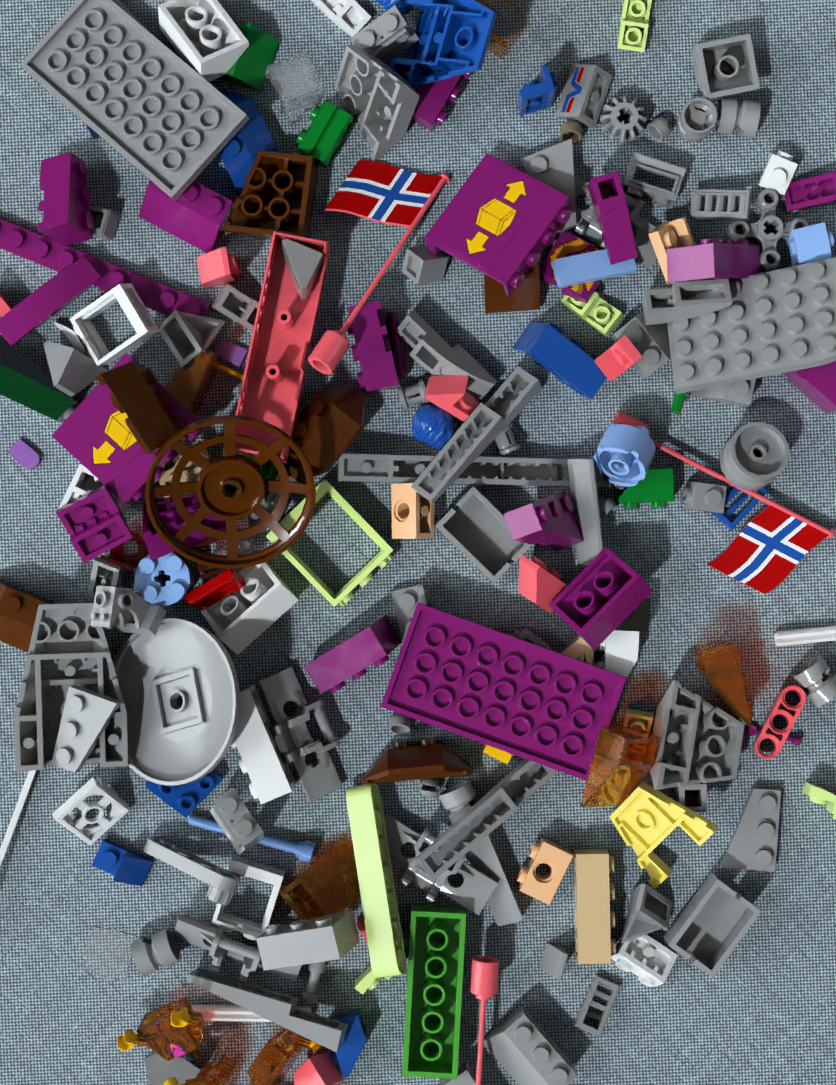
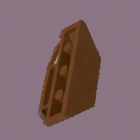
[284,382,367,482]
[0,580,55,652]
[362,737,472,785]

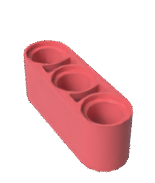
[753,685,806,759]

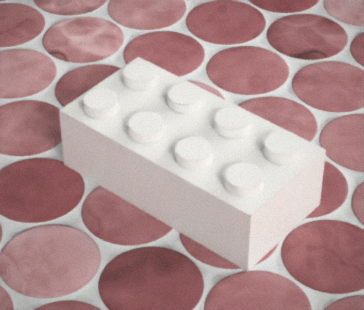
[231,684,296,804]

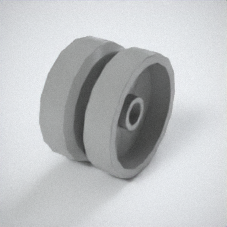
[720,422,790,491]

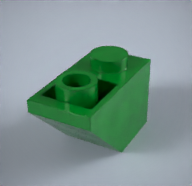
[616,468,674,509]

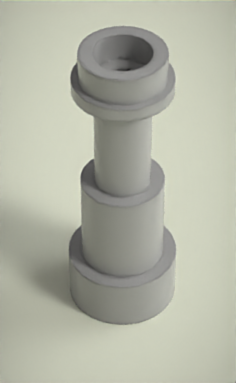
[301,961,326,1003]

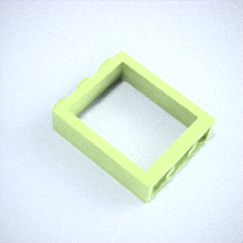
[266,479,394,607]

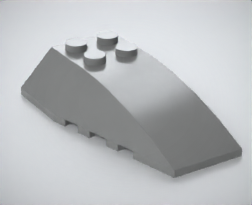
[14,602,128,771]

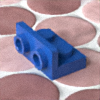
[517,64,558,116]

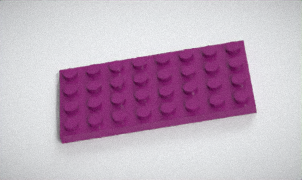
[380,602,627,781]

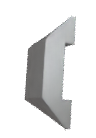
[334,45,420,161]
[648,680,745,790]

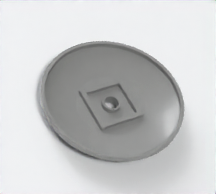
[113,618,240,786]

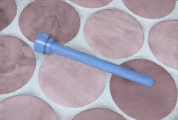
[188,815,316,864]

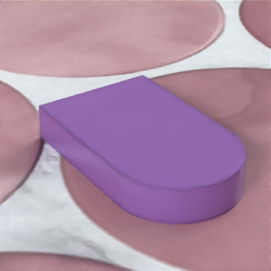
[214,340,248,367]
[7,438,40,469]

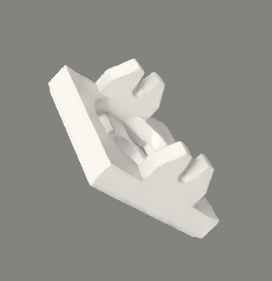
[52,777,131,846]

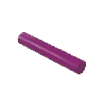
[387,312,408,377]

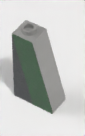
[0,335,80,423]

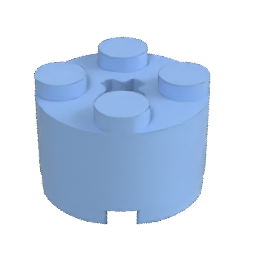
[593,423,656,487]
[135,552,194,606]

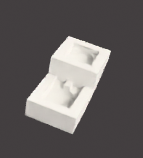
[311,0,371,37]

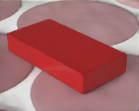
[185,569,246,611]

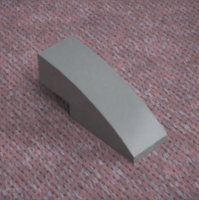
[642,279,732,325]
[211,284,259,333]

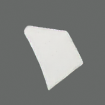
[53,322,85,354]

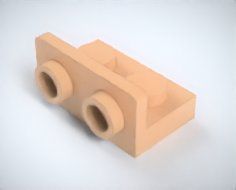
[648,217,695,285]

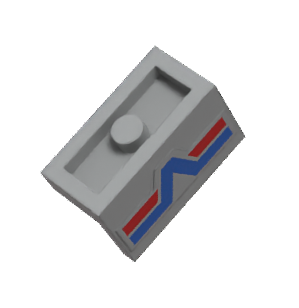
[555,64,613,128]

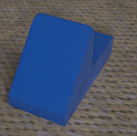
[92,839,154,886]

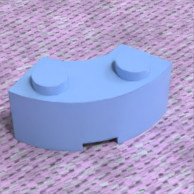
[788,222,834,267]

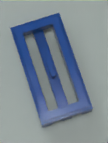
[710,487,769,531]

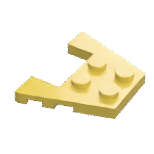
[610,782,719,889]

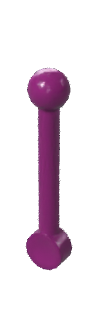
[746,724,802,745]

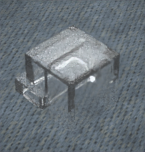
[264,51,326,124]

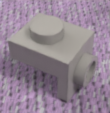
[681,482,727,513]

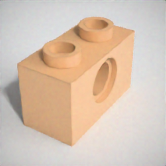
[391,483,434,539]
[516,837,573,905]

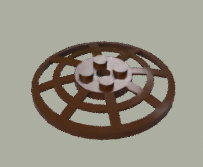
[145,415,316,569]

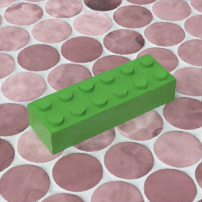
[402,904,466,1079]

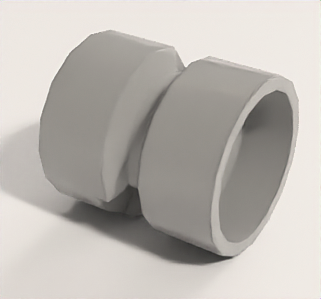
[676,97,718,142]
[715,97,761,137]
[792,655,836,707]
[438,780,479,825]
[131,928,181,976]

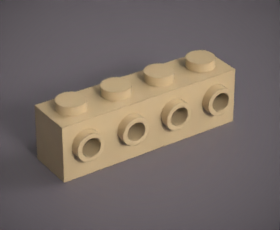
[573,849,616,964]

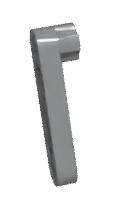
[144,836,239,906]

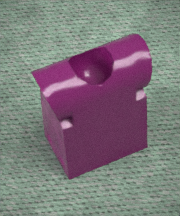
[781,361,836,413]

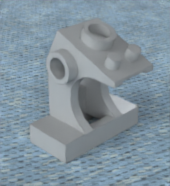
[90,586,166,635]

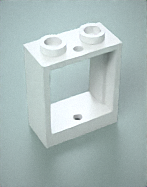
[70,283,159,366]
[212,855,286,940]

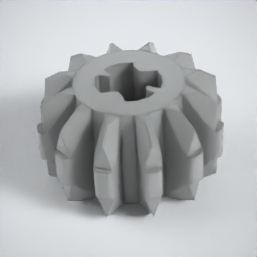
[600,95,647,143]

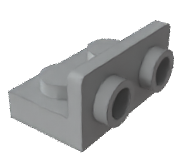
[391,584,433,643]

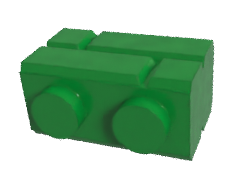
[296,100,354,169]

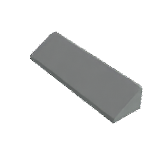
[567,456,604,566]
[468,835,524,927]

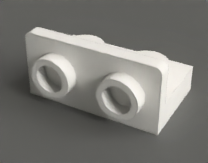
[611,934,678,987]

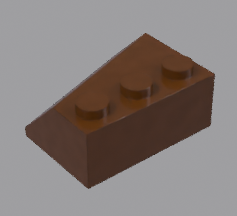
[222,150,319,240]
[96,361,186,455]

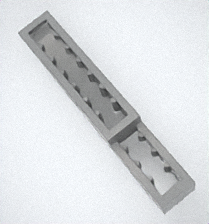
[411,366,542,504]
[415,759,557,881]
[187,969,348,1053]

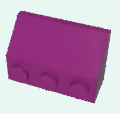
[139,180,234,253]
[549,546,653,650]

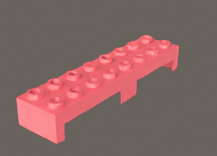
[235,231,331,464]

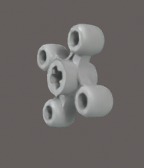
[727,188,810,272]

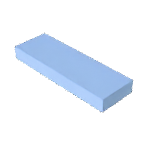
[551,249,638,289]

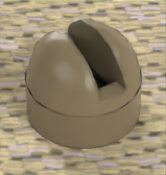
[560,120,582,144]

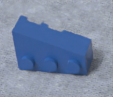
[512,321,607,399]

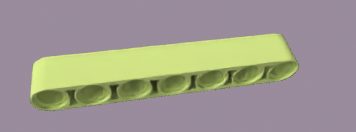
[346,783,406,978]

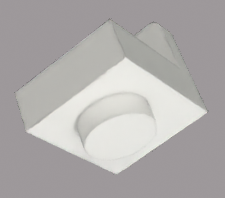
[758,150,798,195]

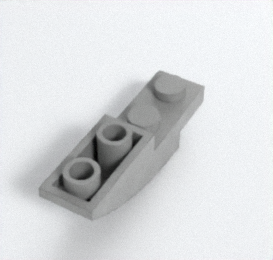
[396,310,497,399]

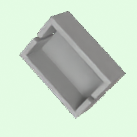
[435,486,533,584]
[664,872,762,978]

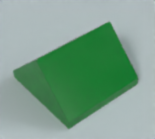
[219,23,279,93]

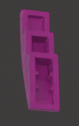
[784,171,836,212]
[0,255,102,346]

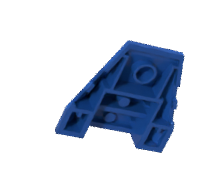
[390,0,497,88]

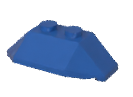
[217,88,277,196]

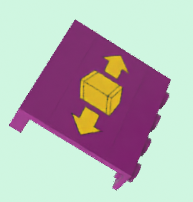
[424,153,572,296]
[52,353,203,504]

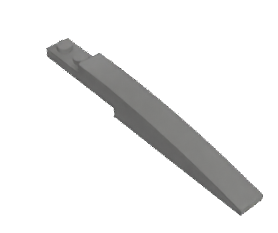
[338,453,611,487]

